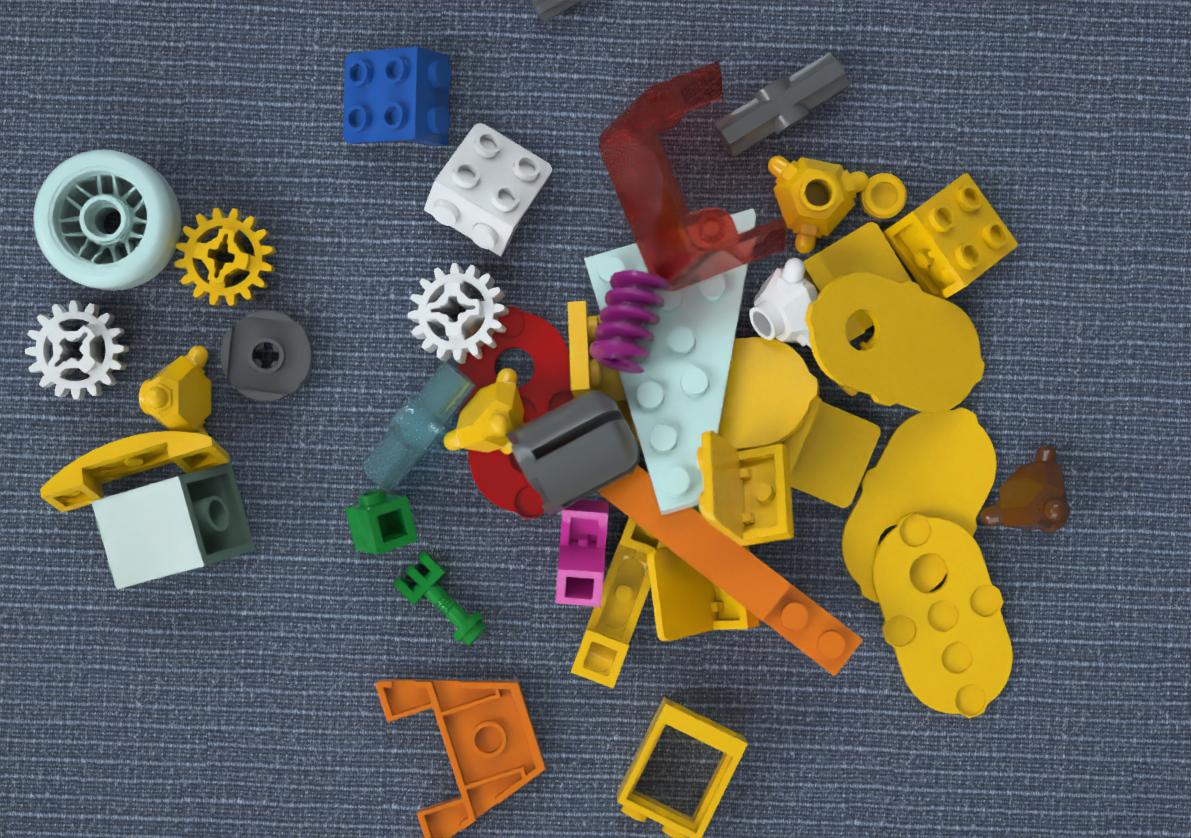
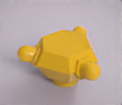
[768,156,869,254]
[139,346,211,436]
[443,368,525,454]

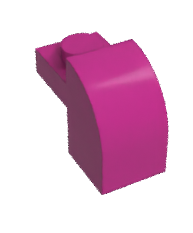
[555,499,609,607]

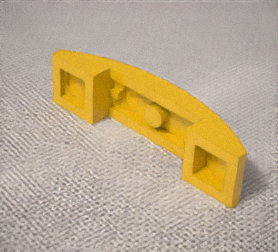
[40,431,230,513]
[571,517,667,688]

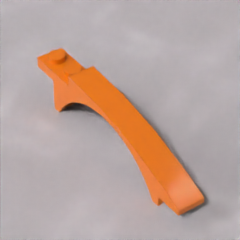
[597,465,863,676]

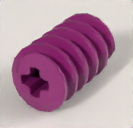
[589,270,670,374]

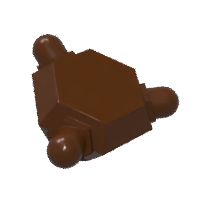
[981,446,1070,533]

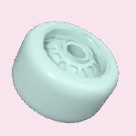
[34,150,182,291]

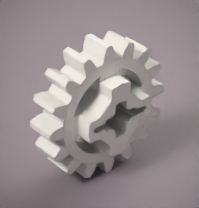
[408,263,509,364]
[25,301,129,400]

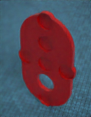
[458,306,574,519]

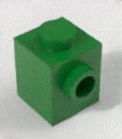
[344,489,419,555]

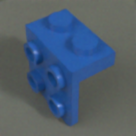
[343,46,451,147]

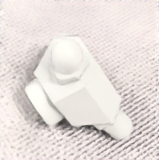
[750,258,818,348]

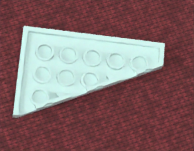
[584,208,756,516]

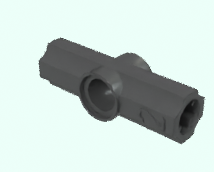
[713,52,850,158]

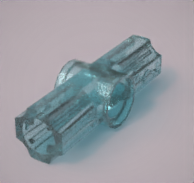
[360,361,477,492]

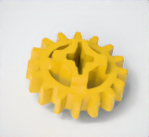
[174,208,276,307]

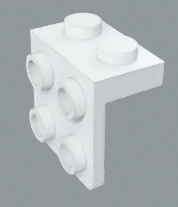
[424,123,552,257]

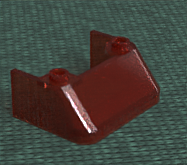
[599,61,787,291]

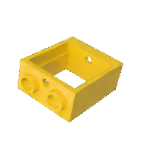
[616,697,748,838]

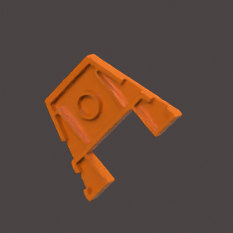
[375,679,546,838]

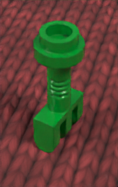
[393,551,488,646]

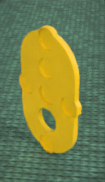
[804,272,985,413]
[616,337,819,452]
[841,407,997,603]
[872,512,1013,718]

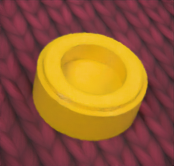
[859,173,907,220]

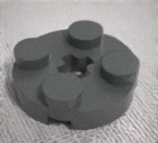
[220,310,314,401]

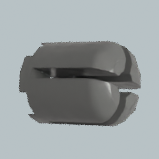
[506,391,639,516]

